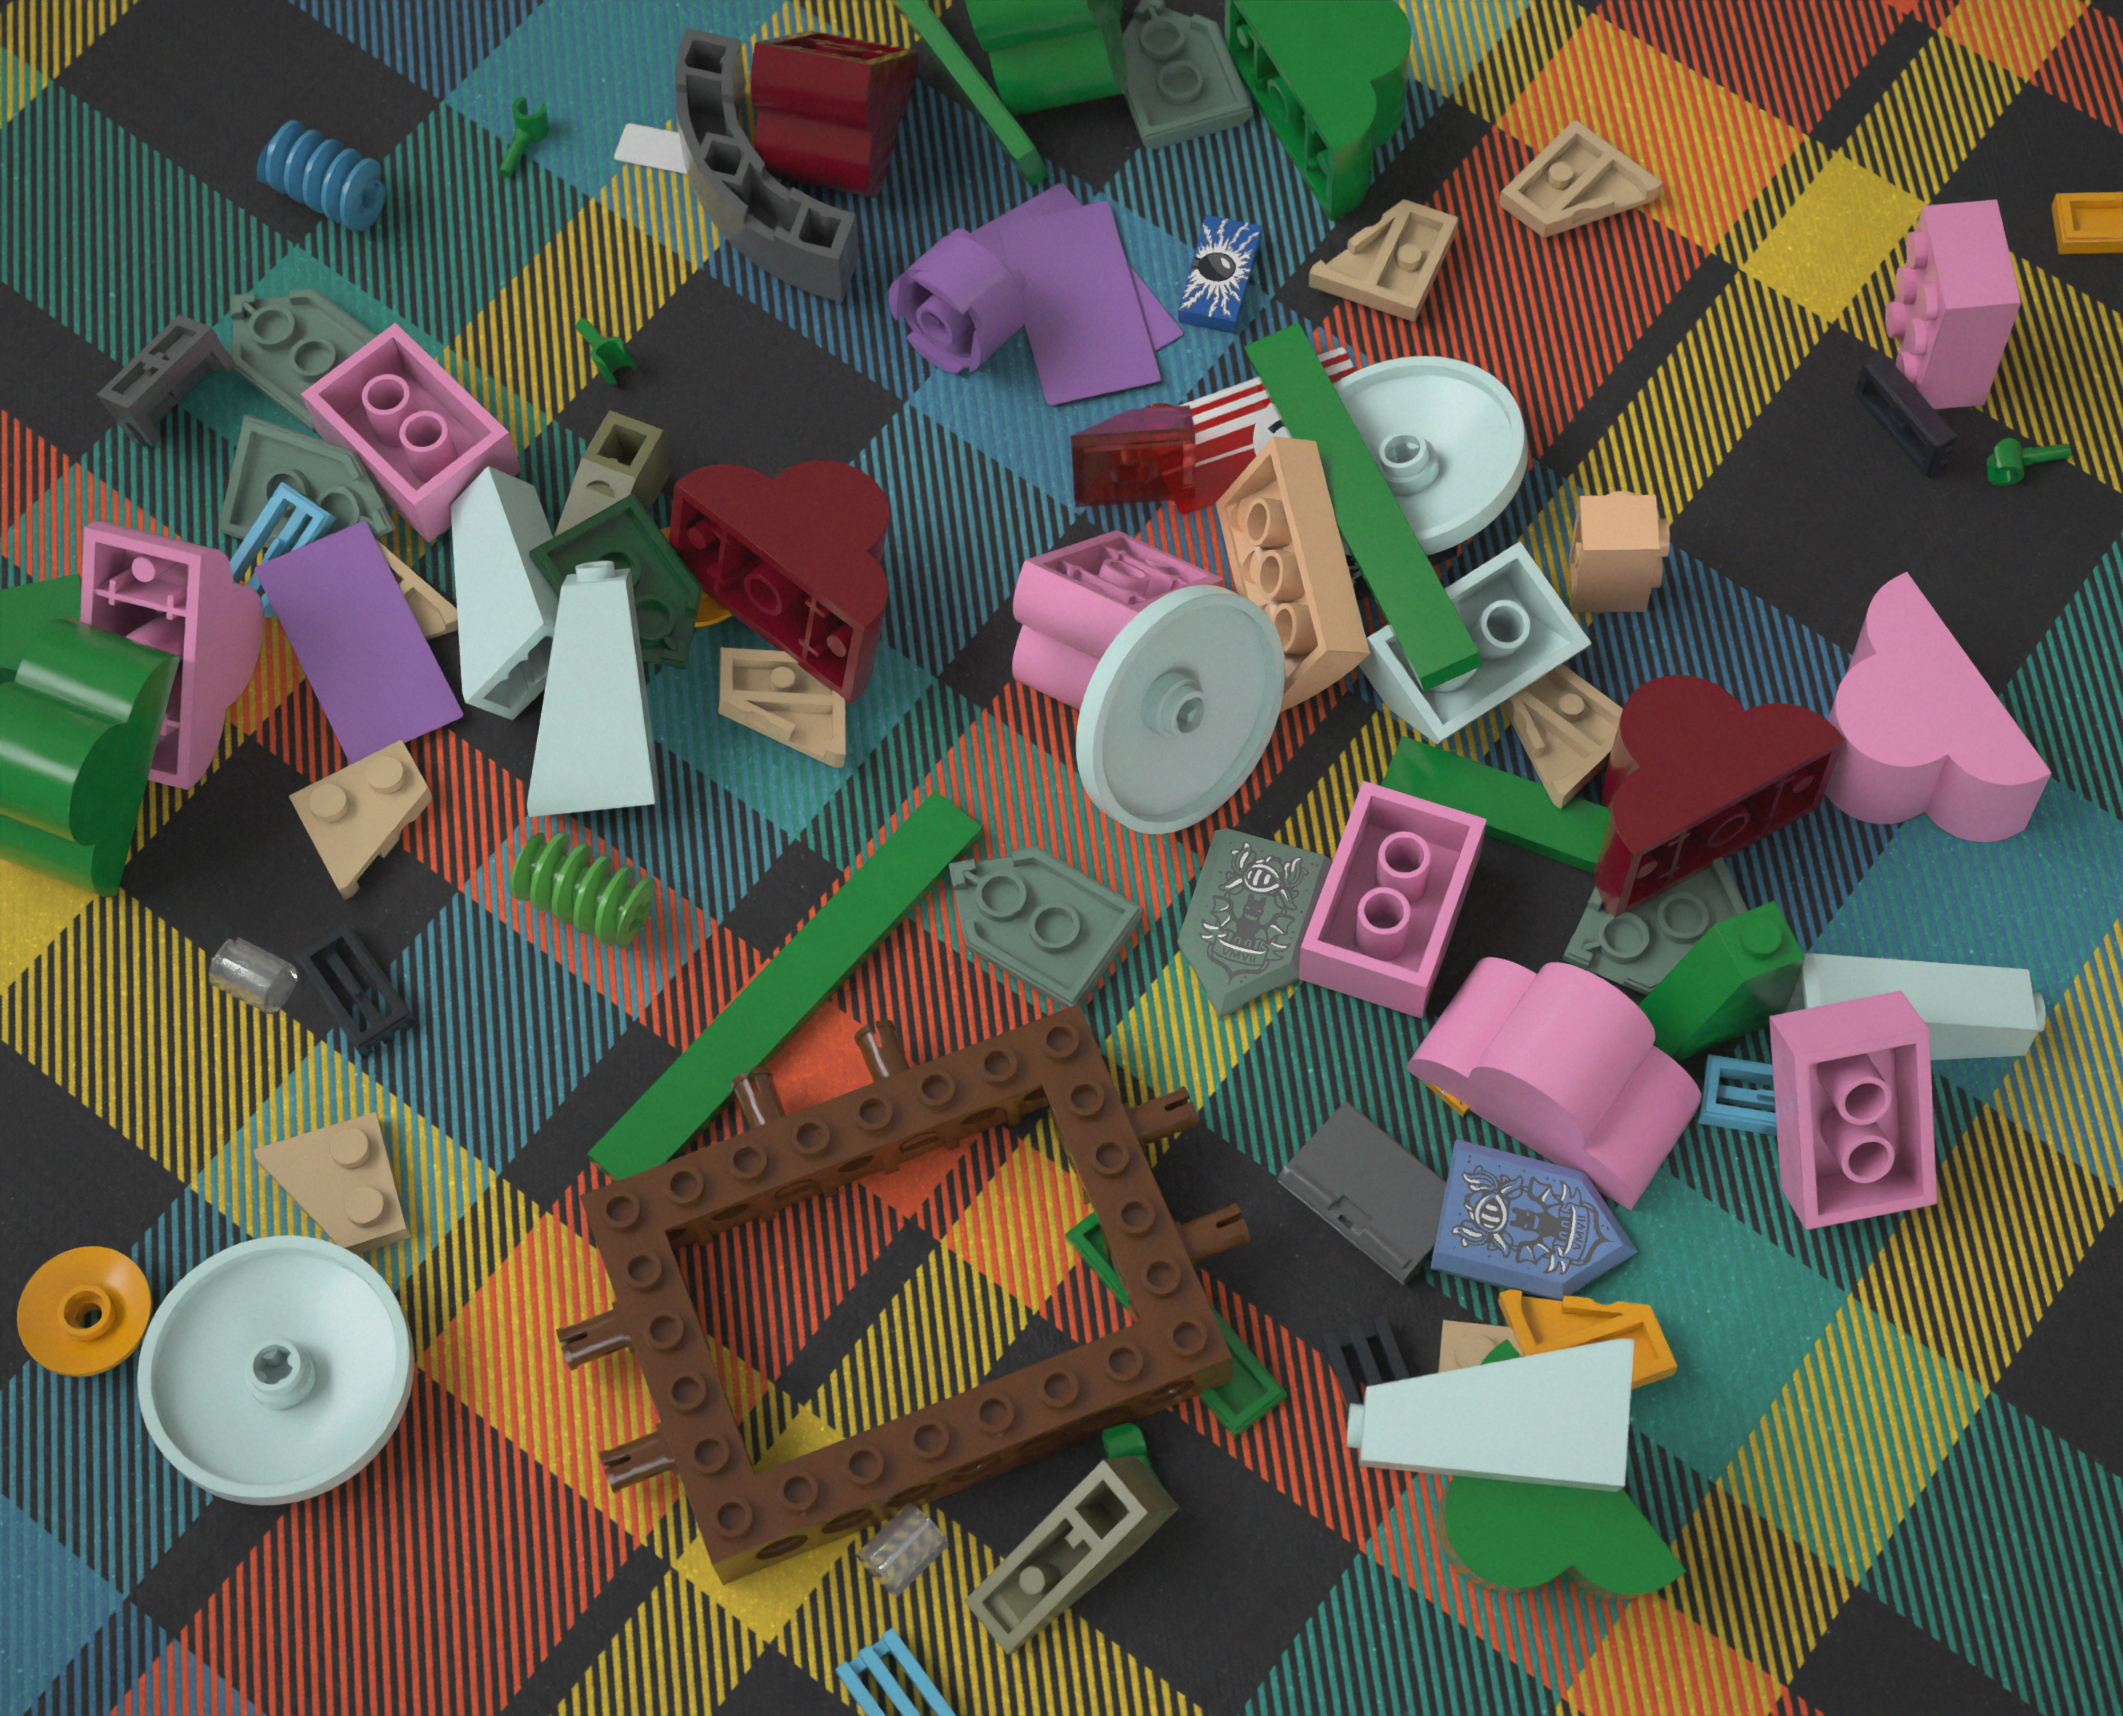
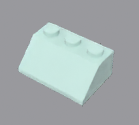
[1359,541,1592,744]

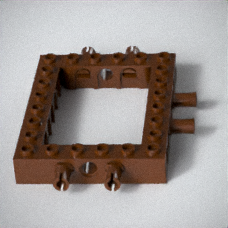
[556,1004,1251,1585]

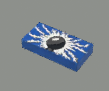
[1178,215,1263,333]

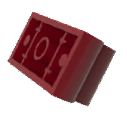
[751,30,920,198]
[668,460,890,705]
[1594,675,1845,918]

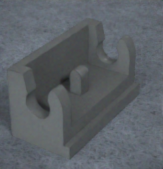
[96,315,235,447]

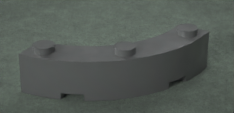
[675,28,859,302]

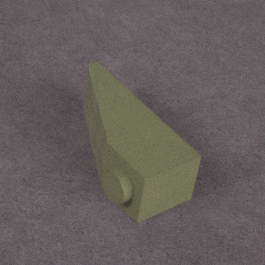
[964,1455,1180,1655]

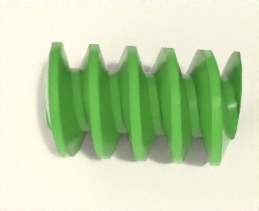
[509,832,656,948]

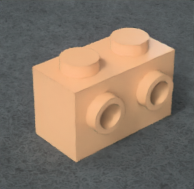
[1568,491,1670,613]

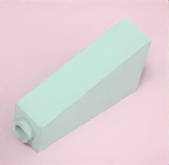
[450,466,559,720]
[527,561,659,817]
[1785,953,2046,1060]
[1346,1339,1634,1492]

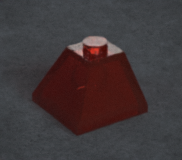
[1071,403,1195,507]

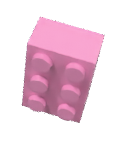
[1885,200,2021,409]
[301,323,521,543]
[1299,781,1487,1019]
[1769,991,1937,1230]

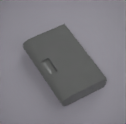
[1277,1101,1447,1286]

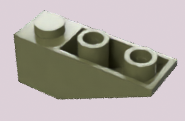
[554,410,673,537]

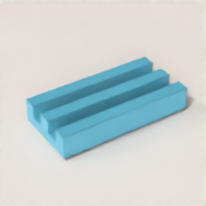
[230,482,337,619]
[1698,1054,1777,1136]
[835,1628,956,1716]

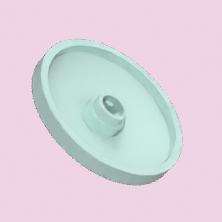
[1288,356,1528,556]
[1076,585,1285,834]
[137,1235,415,1505]

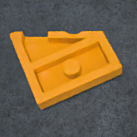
[1498,1289,1677,1390]

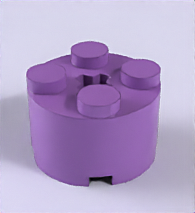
[889,228,1027,374]

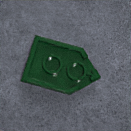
[529,493,703,670]

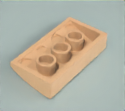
[1216,436,1370,713]

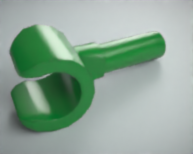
[498,97,549,178]
[576,318,637,385]
[1986,438,2071,486]
[1102,1423,1165,1489]

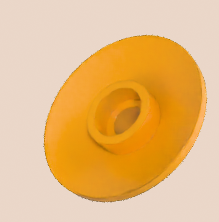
[17,1246,153,1377]

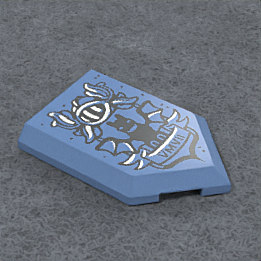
[1430,1139,1638,1301]

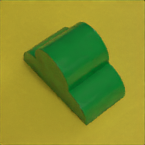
[965,0,1128,117]
[1225,0,1411,221]
[0,617,180,897]
[1437,1339,1686,1601]

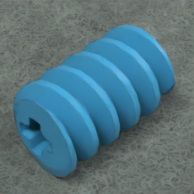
[256,119,386,232]

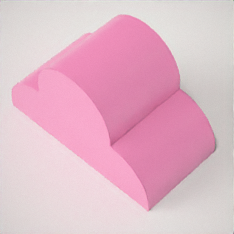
[80,521,263,790]
[1012,530,1224,710]
[1825,572,2052,842]
[1406,957,1702,1211]

